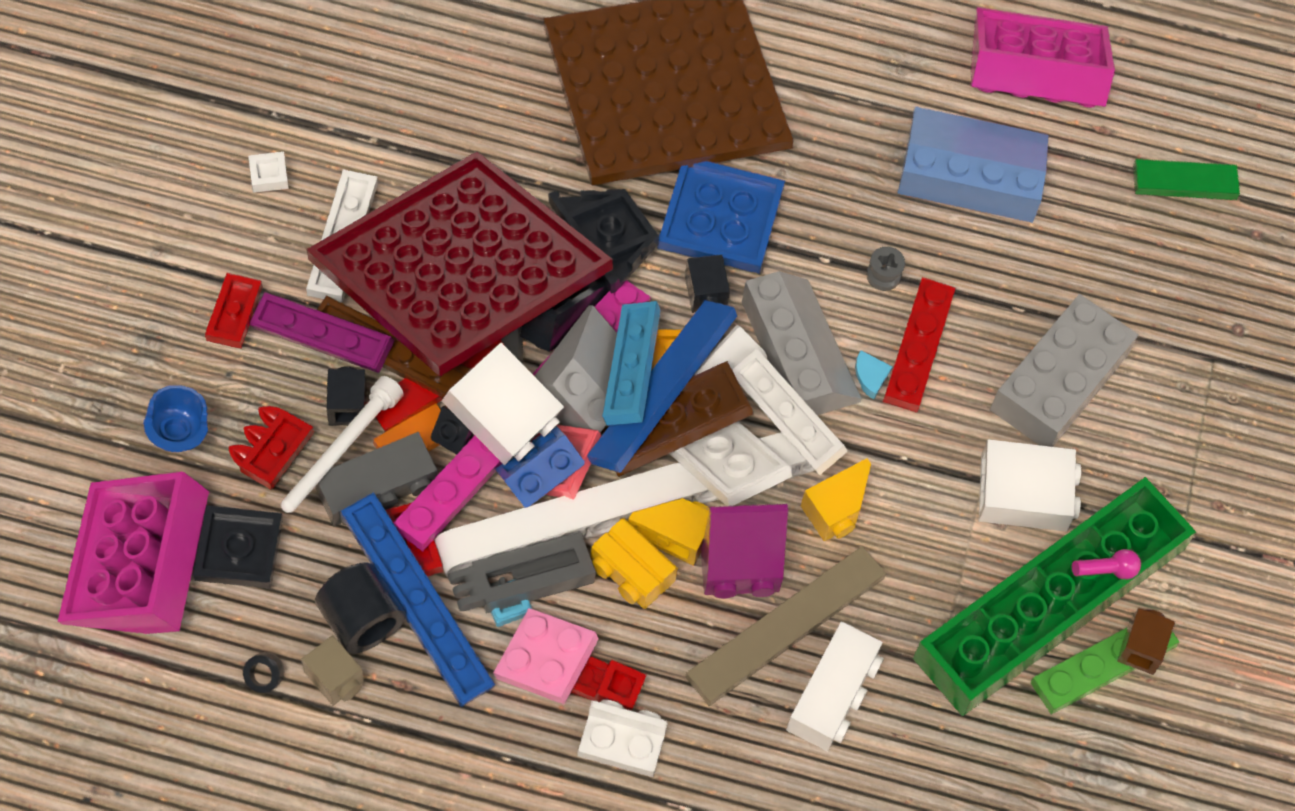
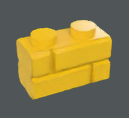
[591,518,678,609]

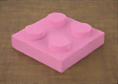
[493,608,599,704]

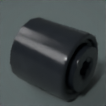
[315,562,406,654]

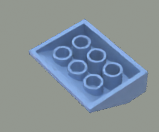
[897,106,1048,223]

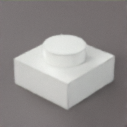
[248,152,289,193]

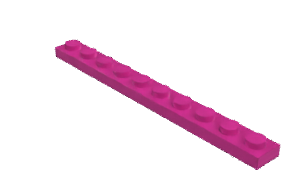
[393,280,650,551]

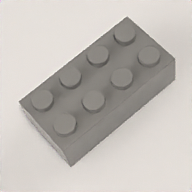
[990,294,1139,447]

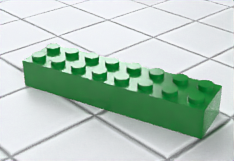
[913,477,1196,717]

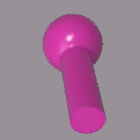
[1072,549,1141,579]

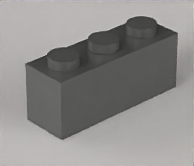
[315,432,437,527]

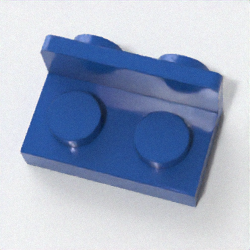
[495,426,585,508]

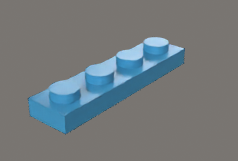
[602,301,661,425]

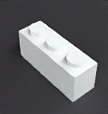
[786,621,884,752]

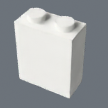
[442,343,564,466]
[979,440,1081,532]

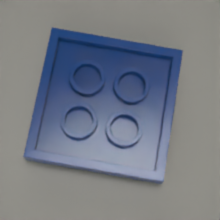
[657,161,785,274]

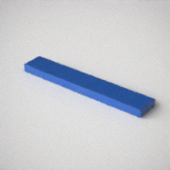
[587,300,737,473]
[340,492,495,707]

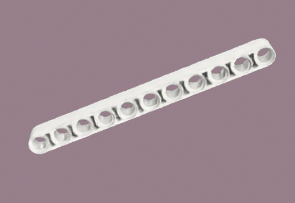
[434,432,815,577]

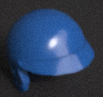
[143,385,208,452]

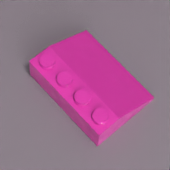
[971,7,1115,107]
[57,472,209,634]

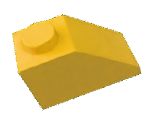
[800,458,871,542]
[628,498,710,566]

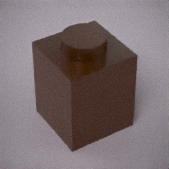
[1117,608,1175,675]

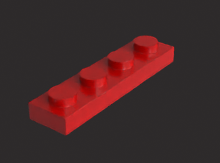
[883,277,956,412]

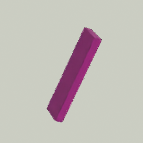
[249,292,394,373]

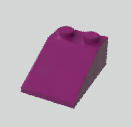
[701,504,788,599]

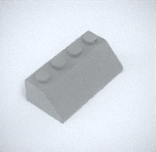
[742,271,861,415]

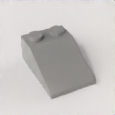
[535,305,617,432]

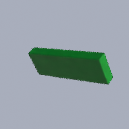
[1133,159,1240,200]

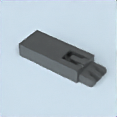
[448,532,596,614]

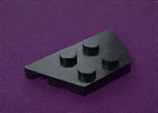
[548,189,659,293]

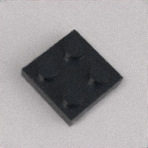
[193,505,283,589]

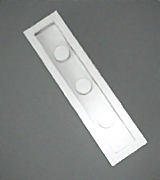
[306,170,378,303]
[732,349,848,475]

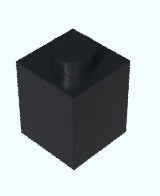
[685,254,730,313]
[326,366,367,426]

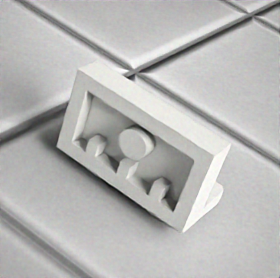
[578,700,667,777]

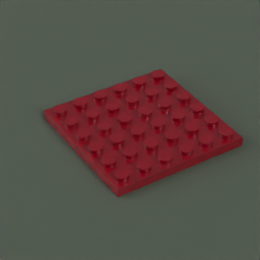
[306,151,613,377]

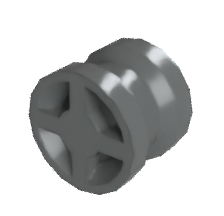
[866,247,905,291]

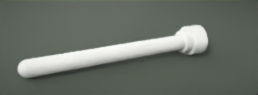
[281,376,403,513]

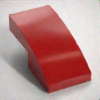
[571,656,646,711]

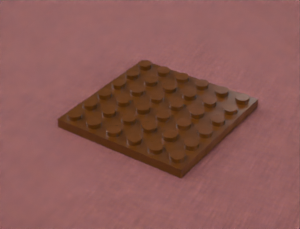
[543,0,794,186]

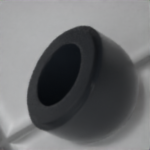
[243,652,284,693]

